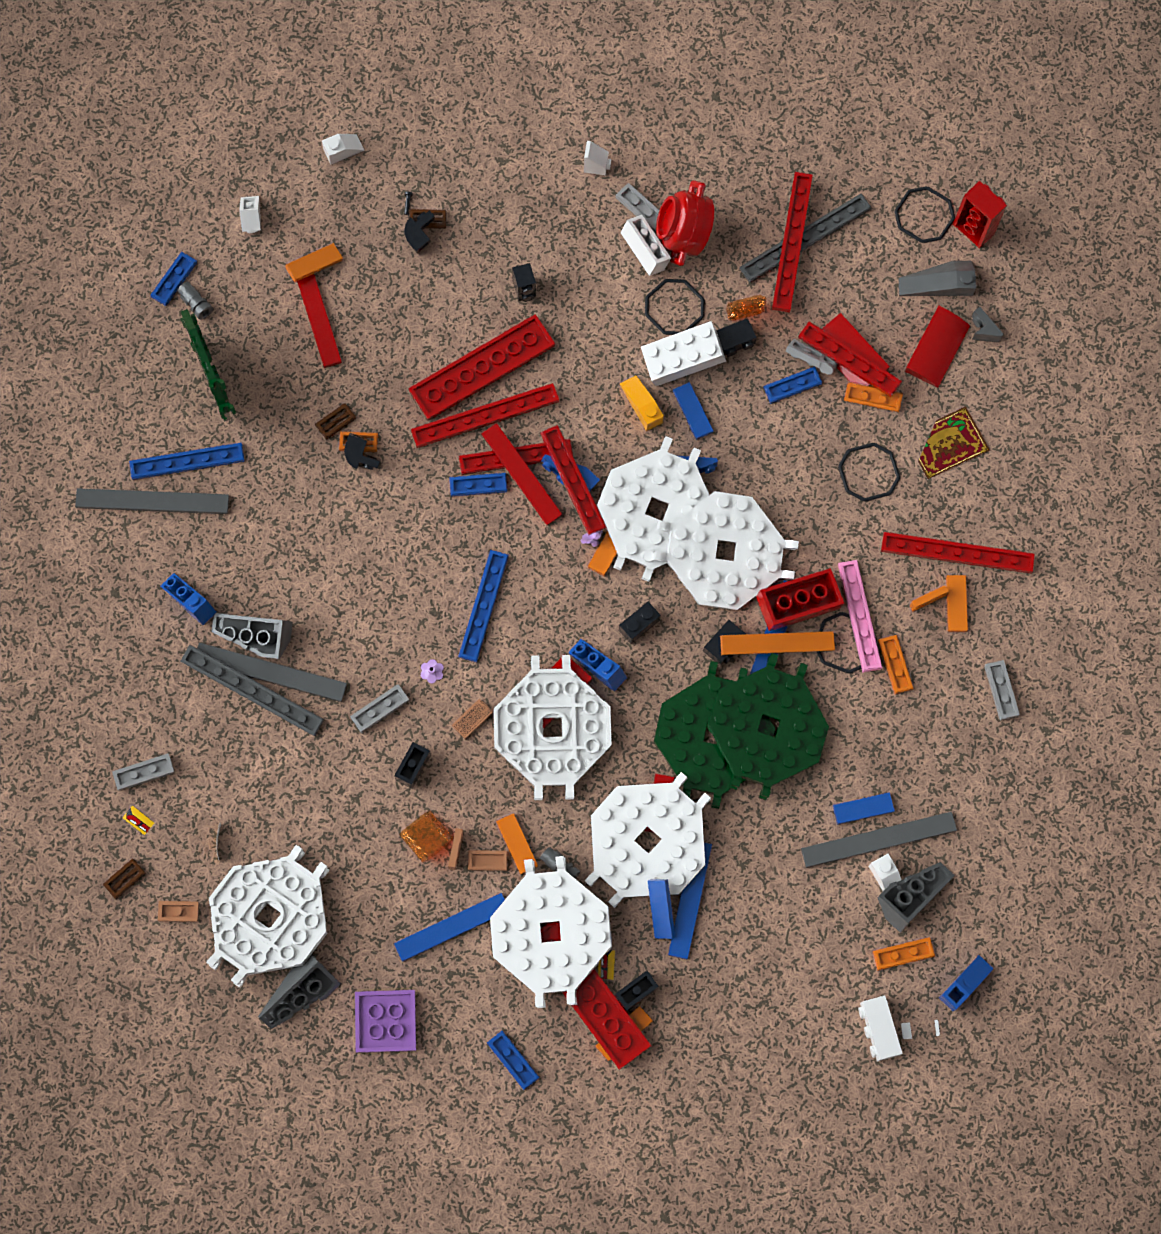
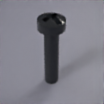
[404,191,413,215]

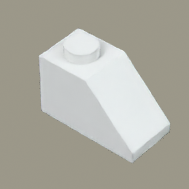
[322,134,364,164]
[584,141,611,175]
[239,196,261,233]
[869,854,901,891]

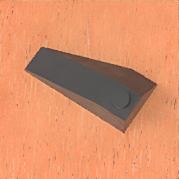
[898,261,976,296]
[212,613,293,659]
[877,862,955,933]
[258,954,341,1029]

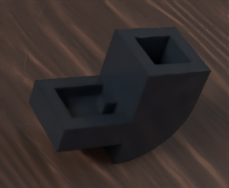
[404,210,435,253]
[344,432,381,470]

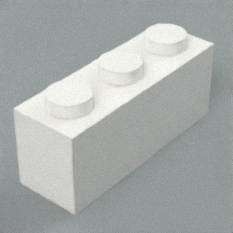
[621,215,671,276]
[858,996,902,1062]

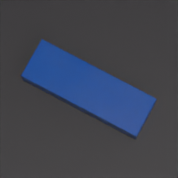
[150,251,197,306]
[763,367,822,404]
[673,382,713,440]
[449,473,507,497]
[833,792,895,825]
[648,879,675,939]
[487,1030,540,1090]

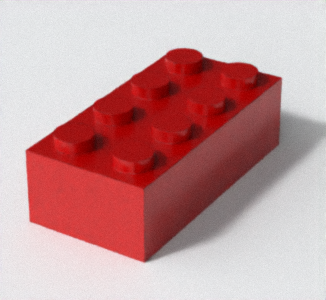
[953,180,1007,249]
[756,568,844,631]

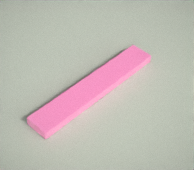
[838,560,882,673]

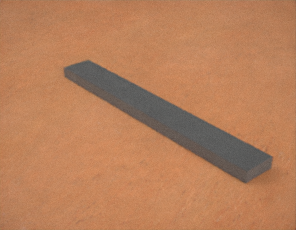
[739,193,872,283]
[75,488,229,514]
[197,643,347,703]
[180,645,325,736]
[801,812,957,868]

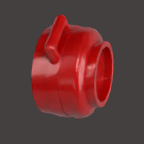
[656,180,715,266]

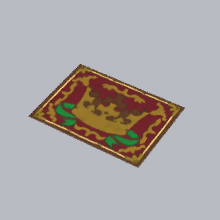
[918,406,990,479]

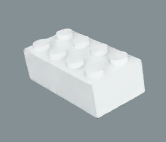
[641,321,726,386]

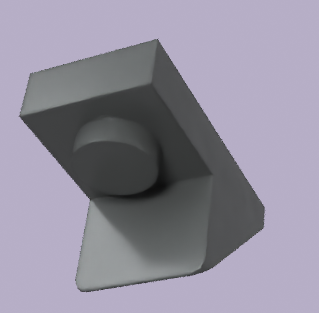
[972,307,1004,342]

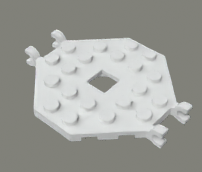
[597,436,709,582]
[653,491,799,610]
[494,655,612,800]
[585,772,711,908]
[206,845,330,988]
[490,856,612,1008]

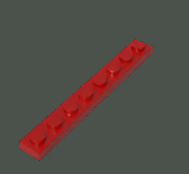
[772,172,813,313]
[411,383,559,448]
[881,532,1035,574]

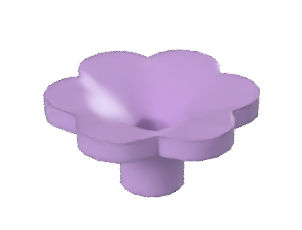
[581,530,603,547]
[421,659,443,683]

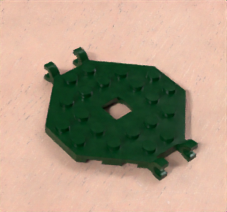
[181,309,236,422]
[707,653,829,801]
[654,661,775,809]

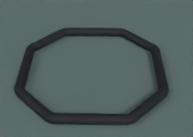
[894,186,955,243]
[645,279,705,335]
[838,443,900,502]
[817,612,877,674]

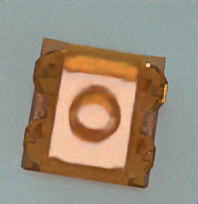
[725,295,767,321]
[399,810,453,863]

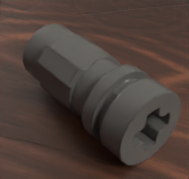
[178,282,213,320]
[540,847,581,879]

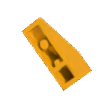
[620,376,664,431]

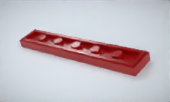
[297,274,342,368]
[798,321,902,398]
[481,423,562,526]
[540,425,606,536]
[459,439,573,475]

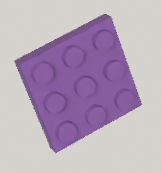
[355,990,416,1053]

